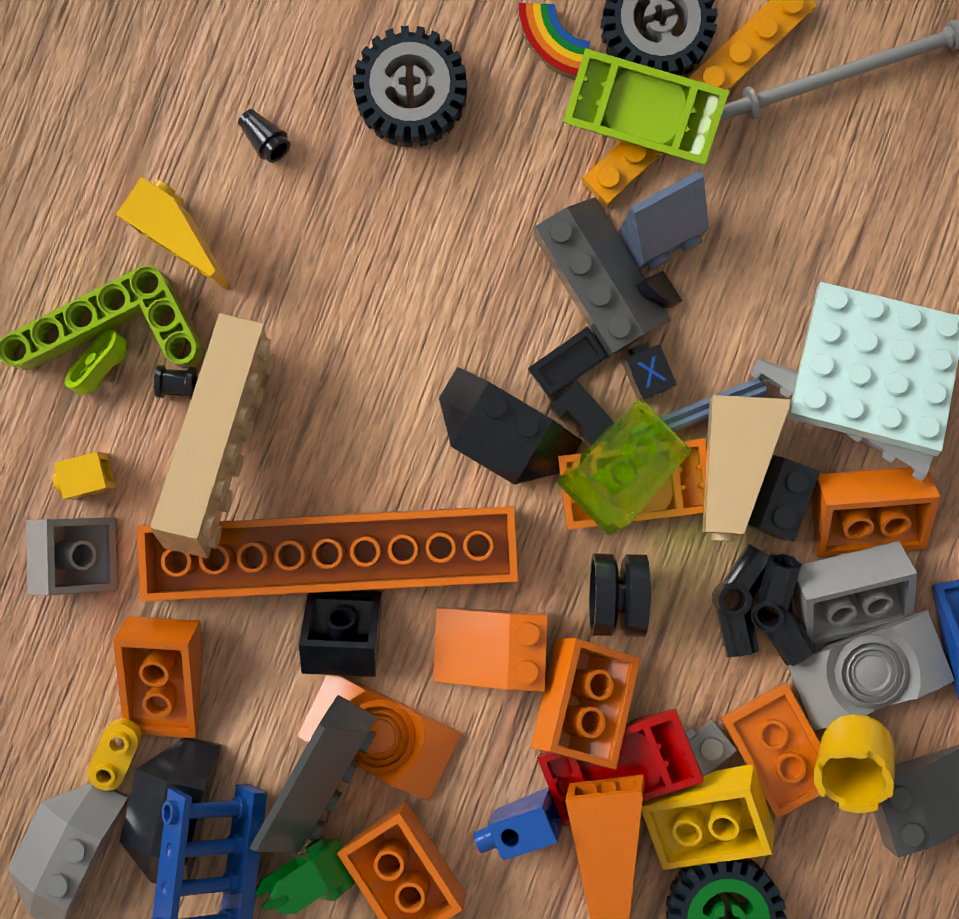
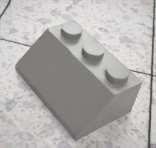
[793,541,917,645]

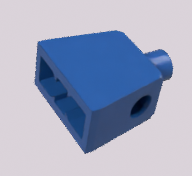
[474,787,563,860]

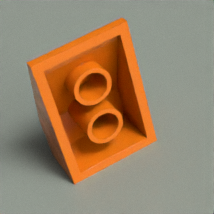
[433,607,548,691]
[113,616,203,738]

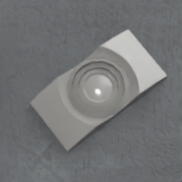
[787,610,955,731]

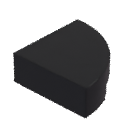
[636,270,683,308]

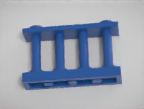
[151,784,267,919]

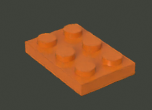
[720,683,820,819]

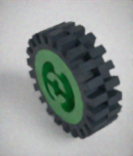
[666,859,787,919]

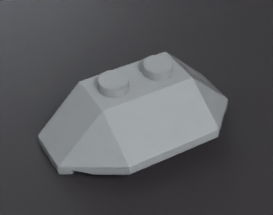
[8,783,130,919]

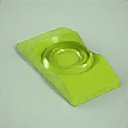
[563,48,730,165]

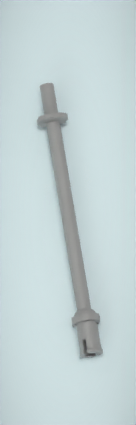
[720,20,959,121]

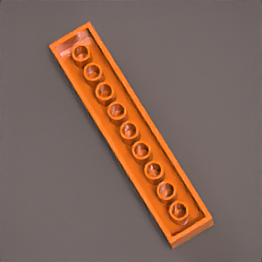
[137,506,518,602]

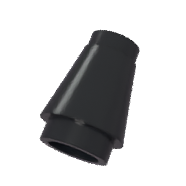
[238,109,290,163]

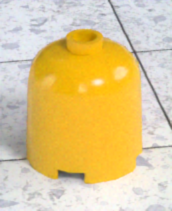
[814,714,895,813]

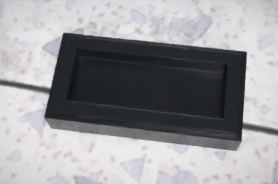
[528,326,608,399]

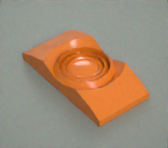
[558,438,707,530]
[297,675,462,801]

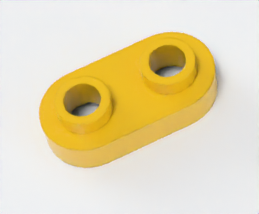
[87,718,142,791]

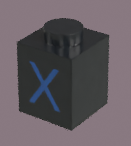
[622,342,677,402]

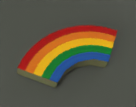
[518,3,590,80]

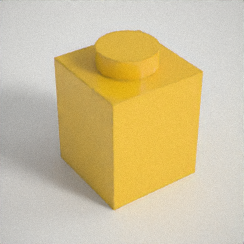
[53,452,117,499]

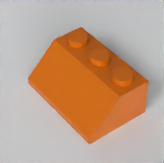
[811,467,940,557]
[530,638,641,770]
[337,801,467,919]

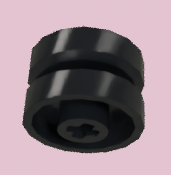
[589,553,651,637]

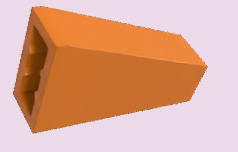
[565,775,645,919]

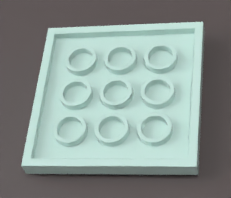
[788,282,959,456]

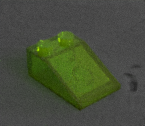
[556,398,692,535]

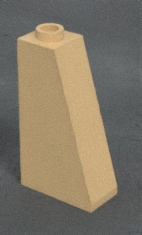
[702,395,790,541]

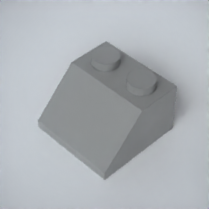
[26,517,117,595]

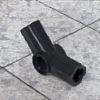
[712,544,769,657]
[751,554,816,666]

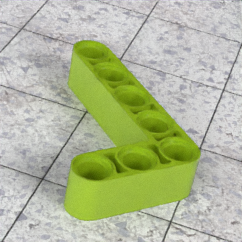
[0,266,204,370]

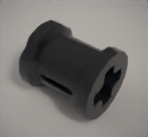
[154,365,198,400]

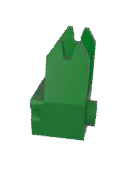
[255,836,355,914]

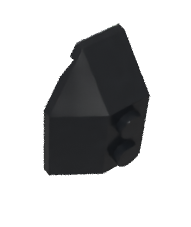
[439,367,582,485]
[119,738,222,884]

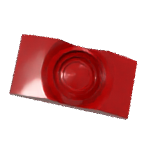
[537,709,704,827]

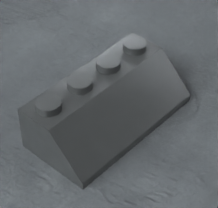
[533,197,671,358]
[250,695,377,852]

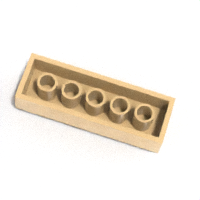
[150,313,274,558]

